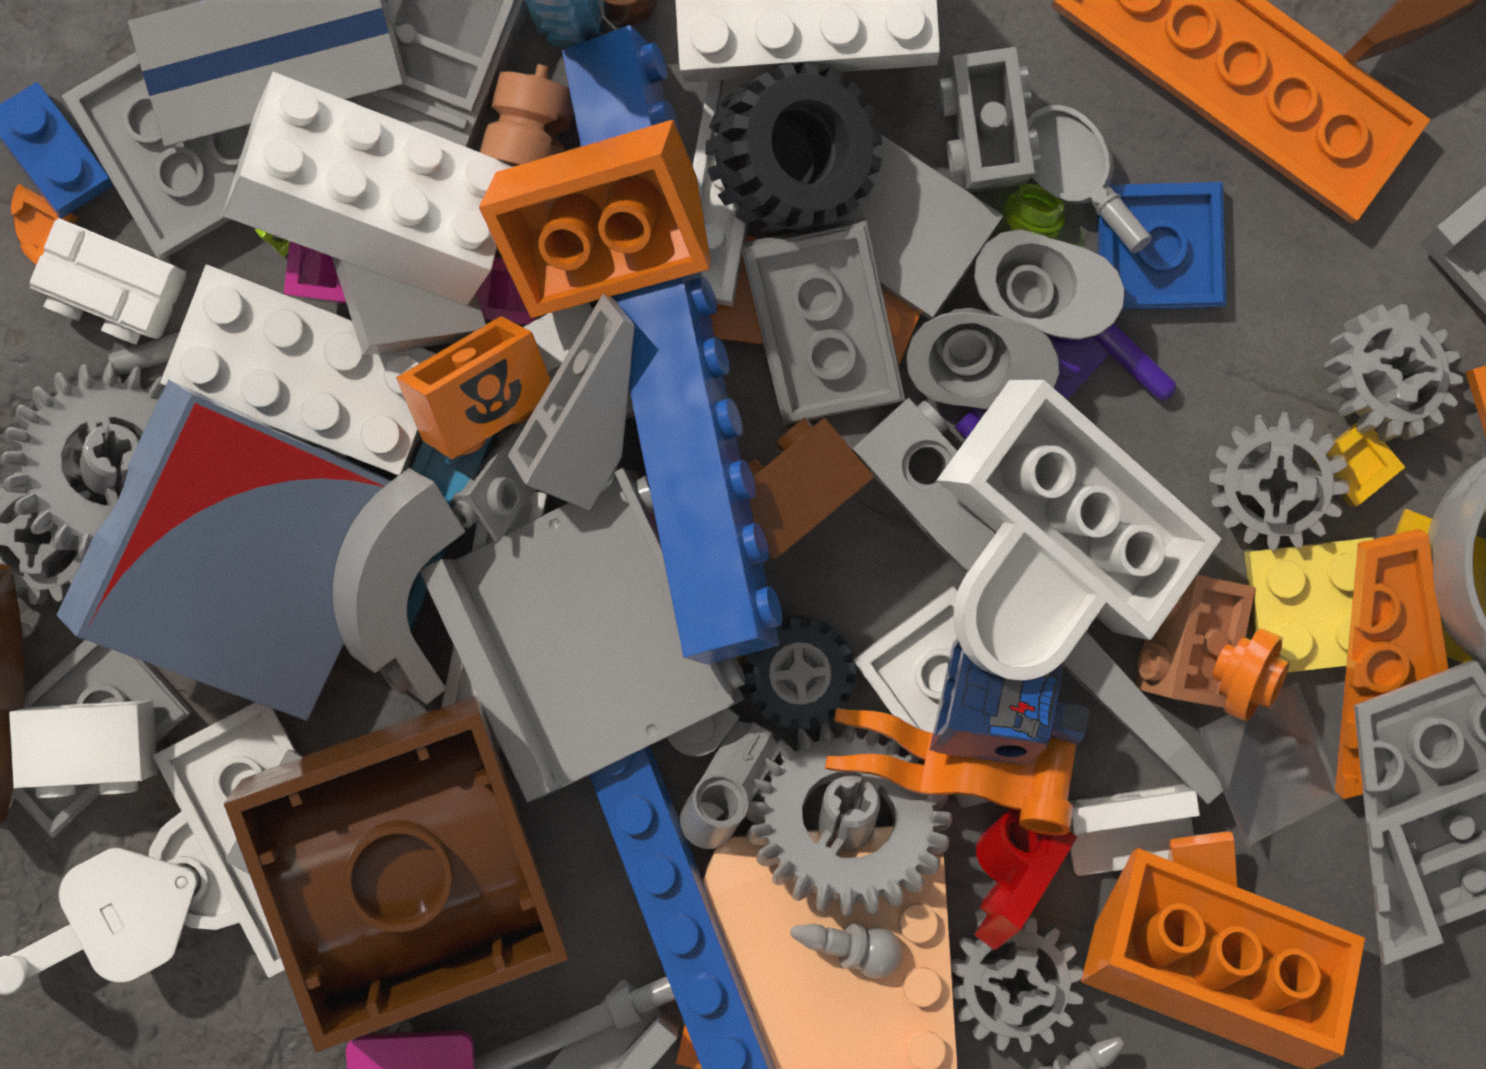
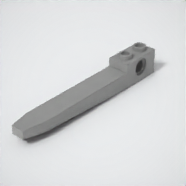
[852,398,1226,804]

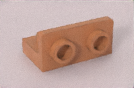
[1135,575,1256,708]

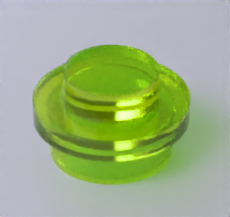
[1003,184,1065,238]

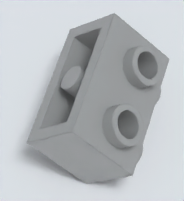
[938,47,1041,193]

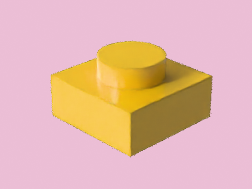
[1311,422,1405,507]

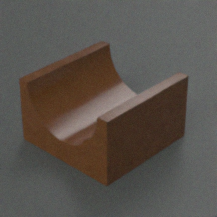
[224,695,569,1053]

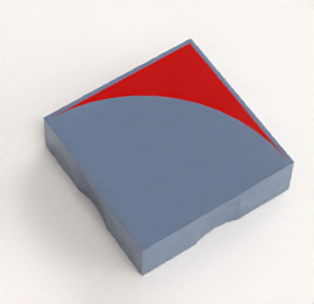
[57,379,393,721]

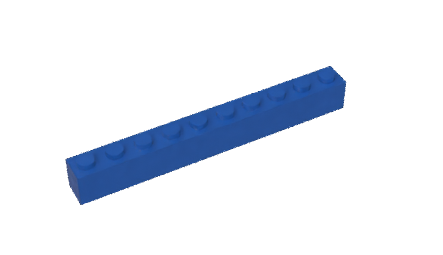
[562,25,782,665]

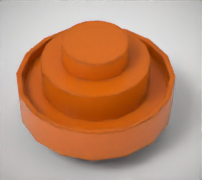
[1212,628,1290,722]

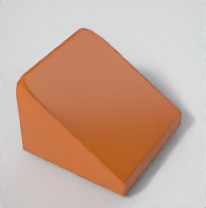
[1168,831,1237,887]

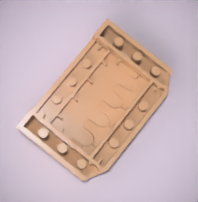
[701,825,957,1069]

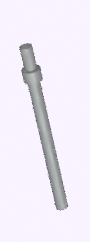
[474,976,676,1069]

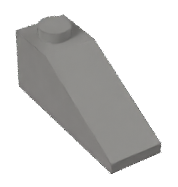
[508,294,634,510]

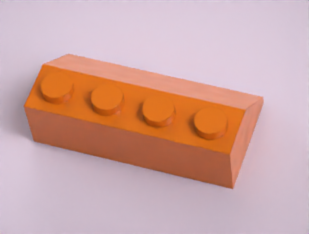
[1081,848,1365,1069]

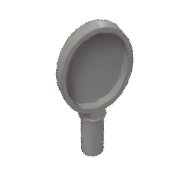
[1027,105,1152,254]

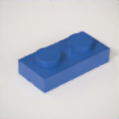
[0,82,113,219]

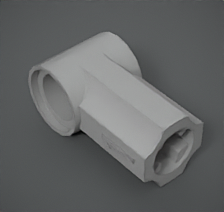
[680,720,780,849]

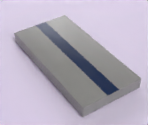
[127,0,408,146]

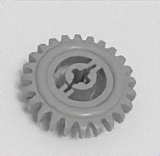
[1,362,164,559]
[746,722,953,916]

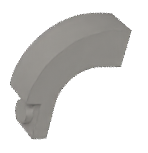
[333,468,465,704]

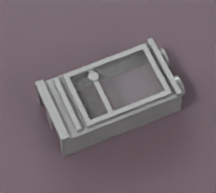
[347,0,529,150]

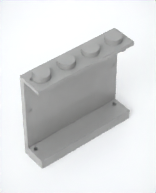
[420,468,745,803]

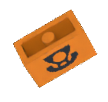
[396,316,551,460]

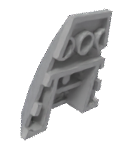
[1354,660,1486,965]

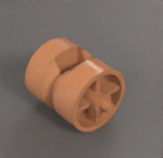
[480,64,574,166]

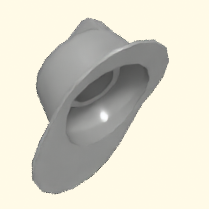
[974,230,1124,340]
[906,308,1059,409]

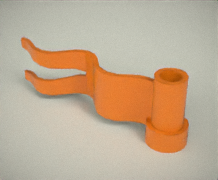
[825,708,1076,835]

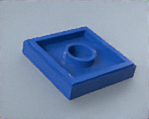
[1096,182,1226,311]

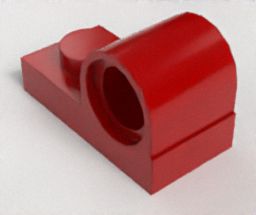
[975,808,1078,951]

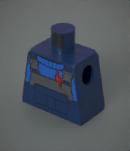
[929,638,1090,765]

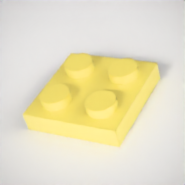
[1244,537,1373,673]

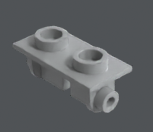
[450,419,536,542]

